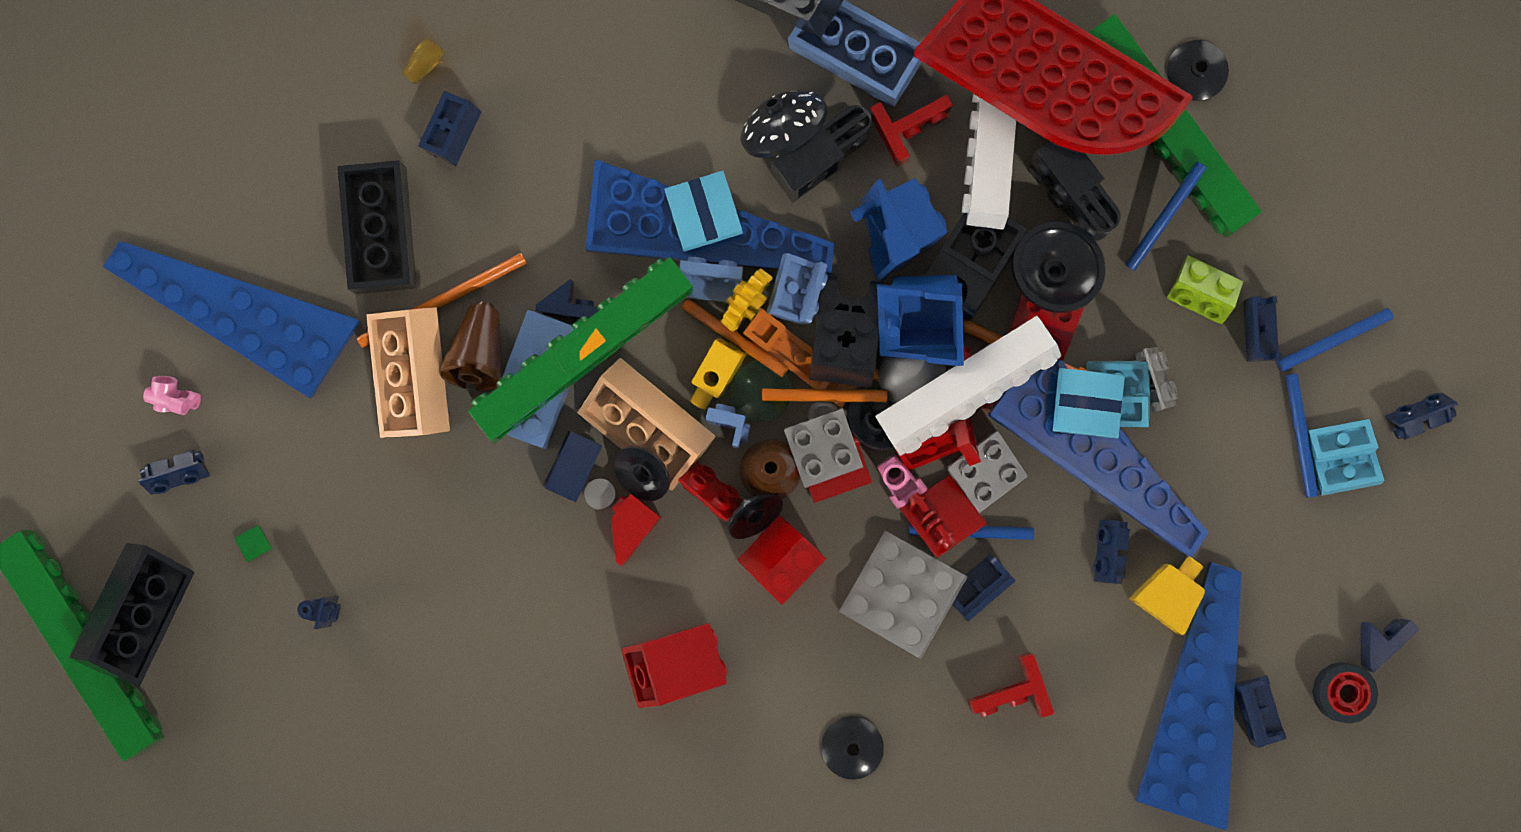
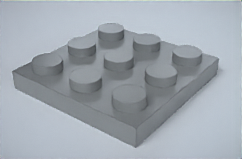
[839,531,967,659]

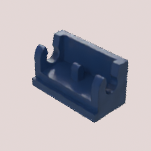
[418,91,482,166]
[1243,296,1281,362]
[543,431,602,502]
[952,554,1016,621]
[1235,675,1287,748]

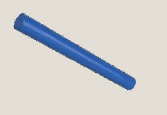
[1125,161,1207,271]
[1277,308,1393,372]
[1285,374,1319,498]
[909,523,1034,540]

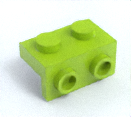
[1167,255,1244,324]

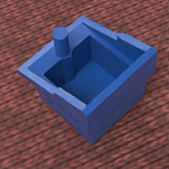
[850,178,948,281]
[877,275,964,366]

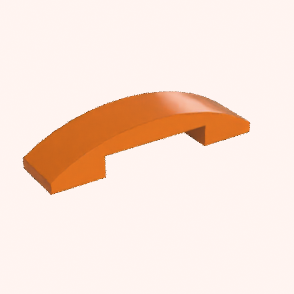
[743,308,858,408]

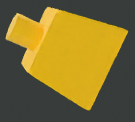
[690,337,747,410]
[1129,556,1205,635]

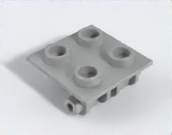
[1133,347,1179,413]
[784,408,863,488]
[947,430,1028,513]

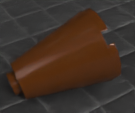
[440,301,502,391]
[740,440,801,499]

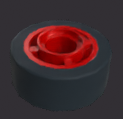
[1312,662,1379,724]

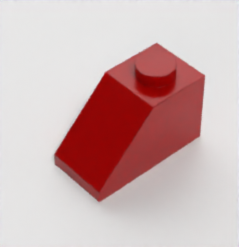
[611,494,662,566]

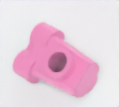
[143,376,201,415]
[877,454,928,509]

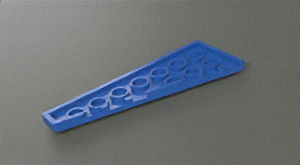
[585,160,834,274]
[103,241,361,399]
[988,359,1209,558]
[1135,562,1242,831]

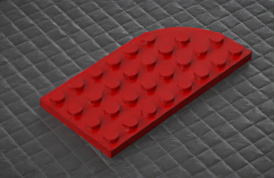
[914,0,1193,155]

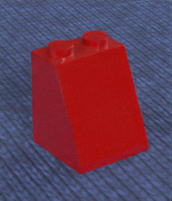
[737,515,826,605]
[621,623,727,708]

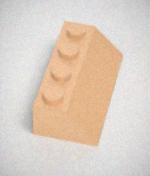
[366,307,450,438]
[577,358,716,491]

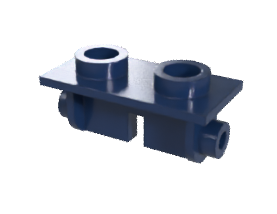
[1386,393,1458,440]
[138,450,210,495]
[1094,520,1130,584]
[297,596,341,629]

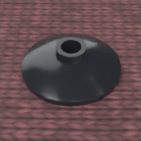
[1167,40,1229,101]
[847,399,894,450]
[614,446,670,501]
[727,492,783,539]
[821,716,884,780]

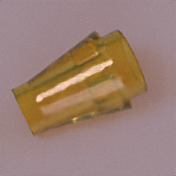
[402,37,445,84]

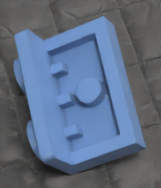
[766,253,828,325]
[680,257,743,303]
[706,404,751,449]

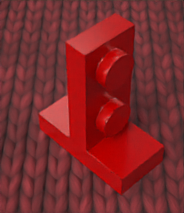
[869,95,953,167]
[896,417,981,471]
[967,652,1054,718]

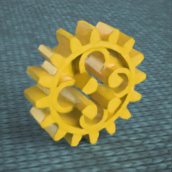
[721,268,773,332]

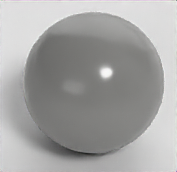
[878,356,947,404]

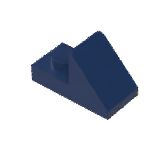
[535,279,599,320]
[1361,619,1420,672]

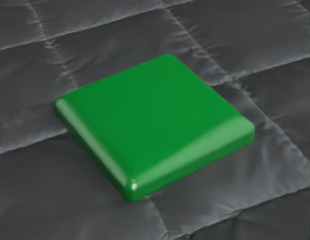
[234,525,272,562]

